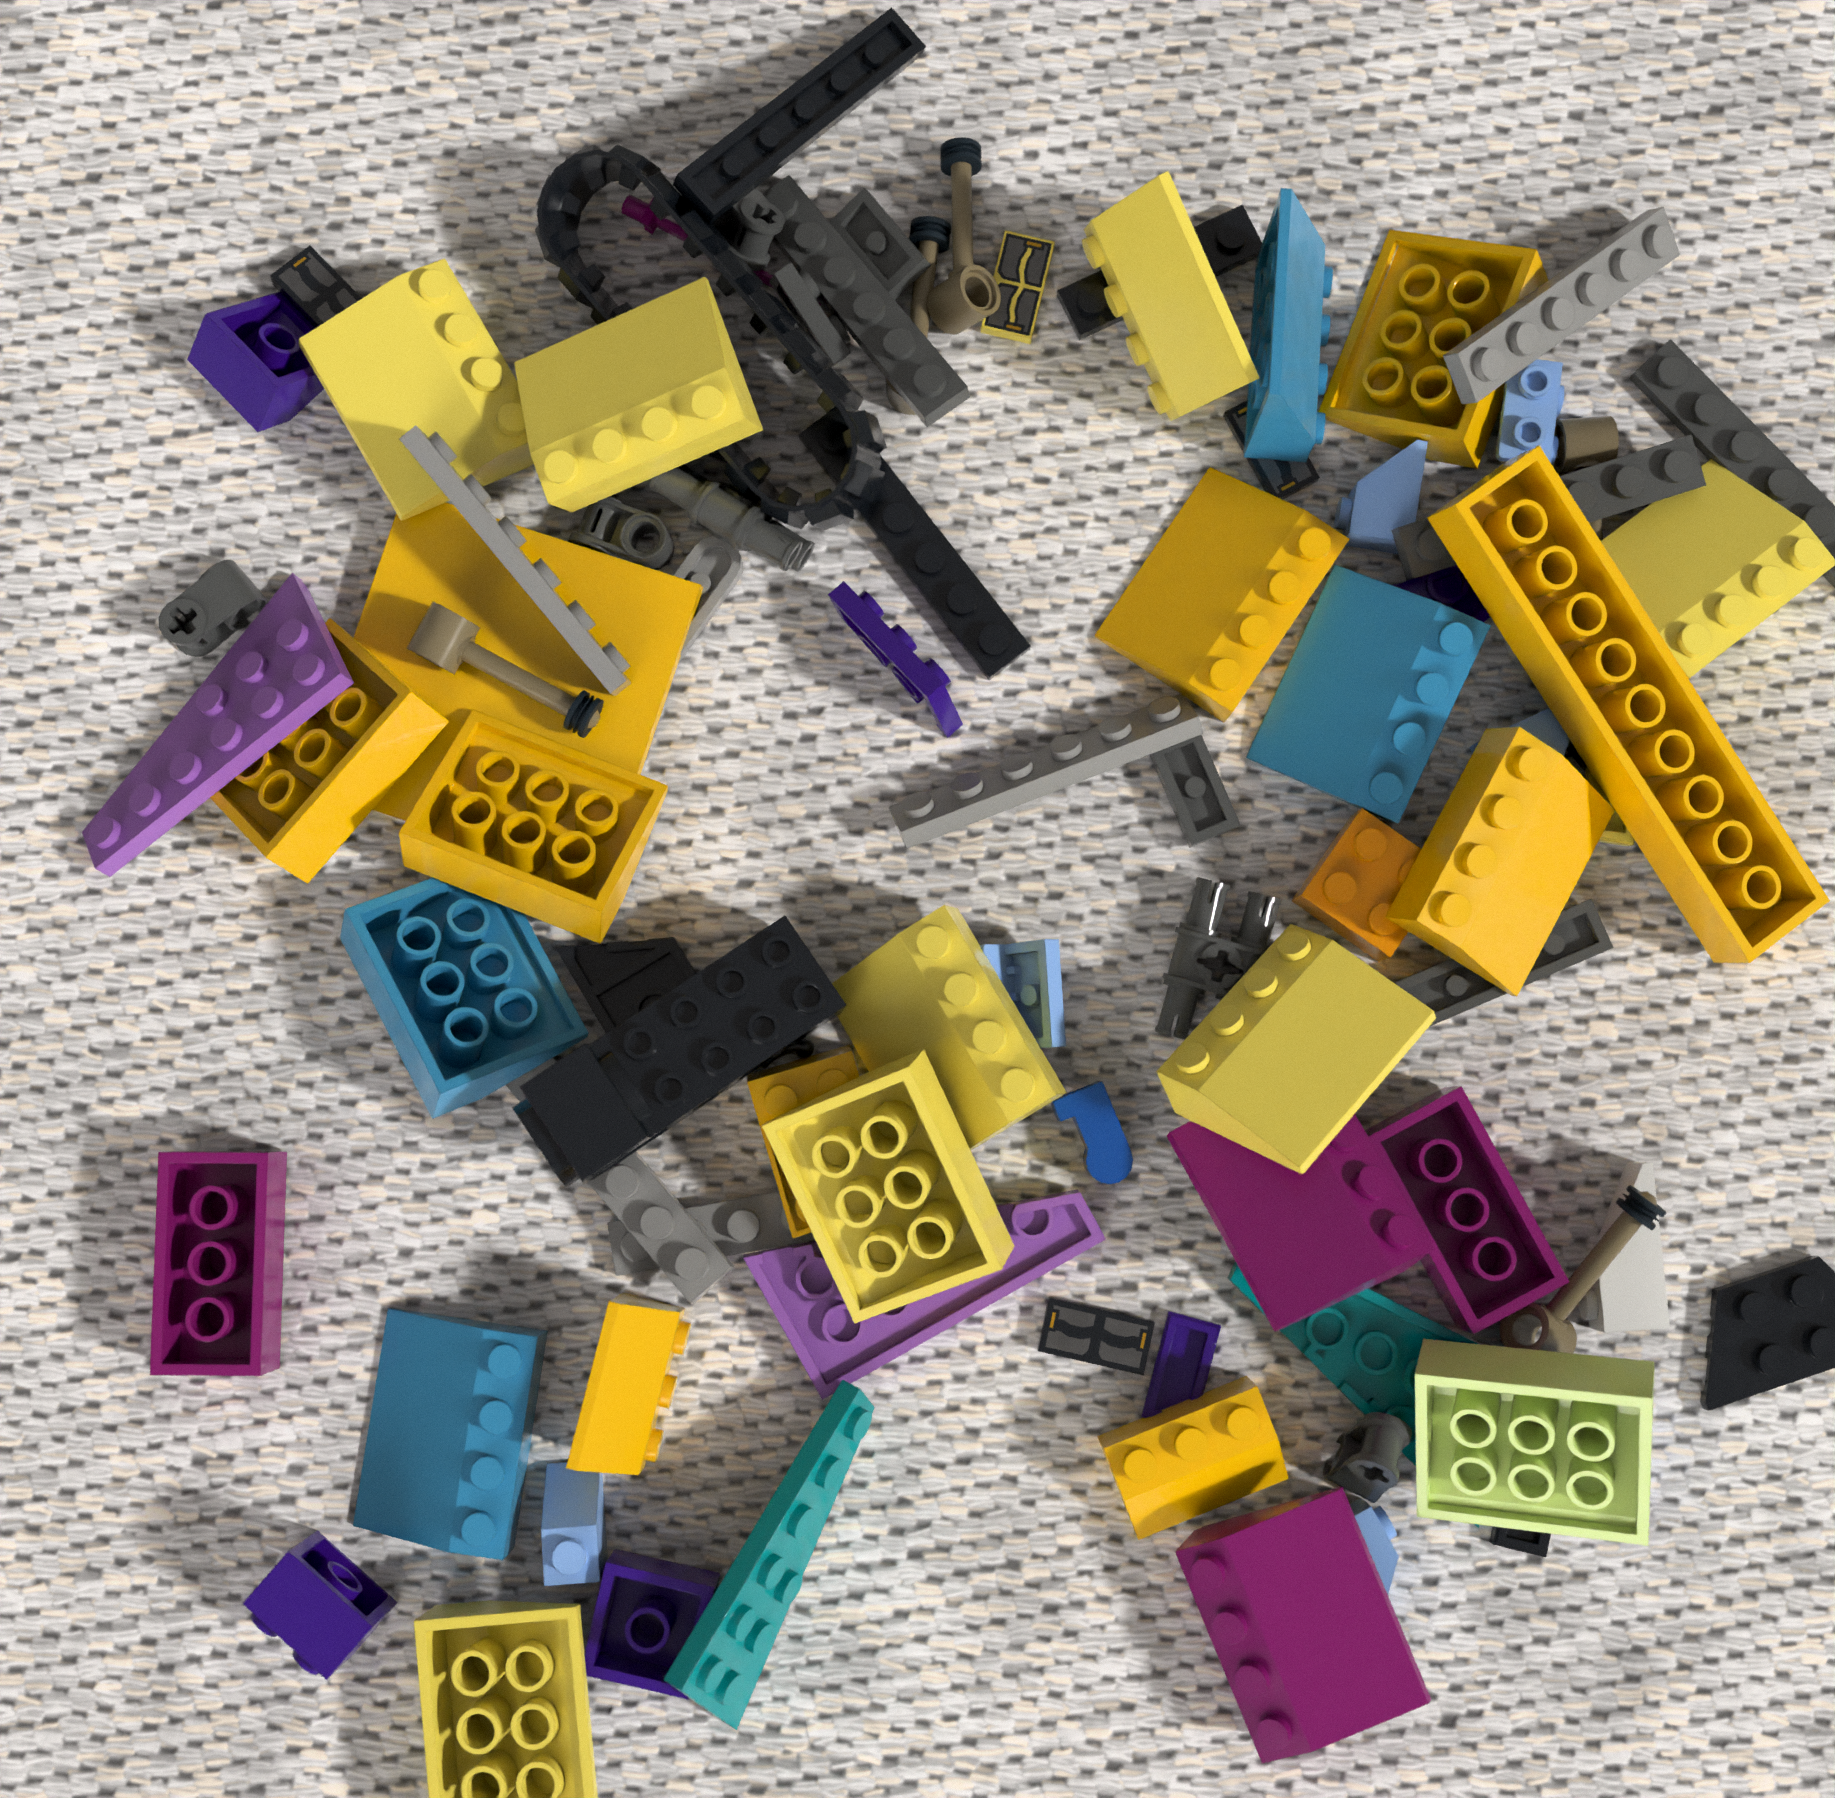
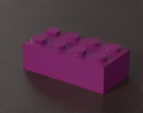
[1365,1086,1569,1335]
[150,1151,287,1376]

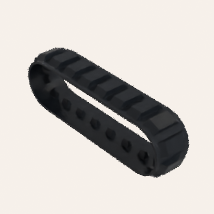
[535,144,887,530]

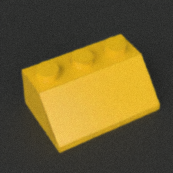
[566,1292,691,1475]
[1097,1376,1289,1540]

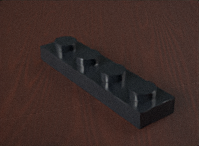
[1057,204,1262,340]

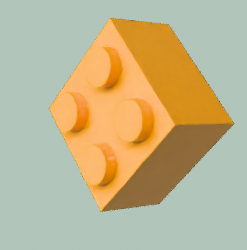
[1291,808,1421,962]

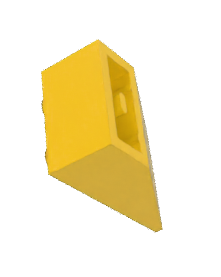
[747,1045,859,1238]

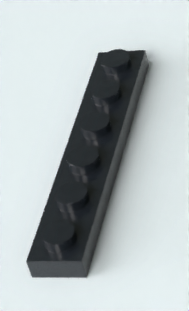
[672,7,926,225]
[799,408,1031,680]

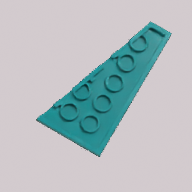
[1227,1261,1479,1527]
[663,1379,875,1730]

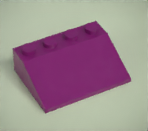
[1167,1114,1434,1332]
[1175,1486,1431,1763]

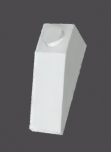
[1578,1162,1670,1333]

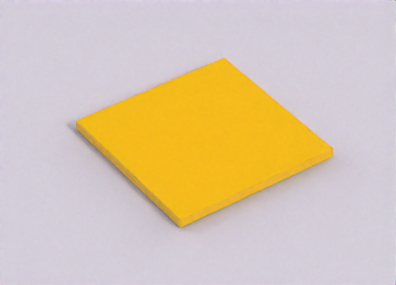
[353,502,703,821]

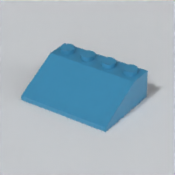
[1244,188,1333,462]
[1246,565,1491,824]
[340,878,589,1119]
[353,1308,548,1560]

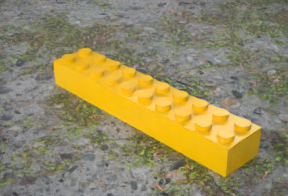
[1427,445,1830,963]

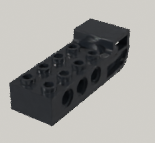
[512,916,846,1188]

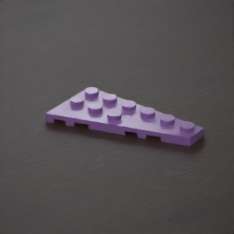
[82,573,354,877]
[743,1189,1106,1400]

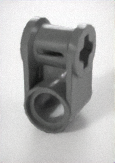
[695,188,785,271]
[568,497,675,570]
[158,559,268,657]
[1323,1412,1412,1503]

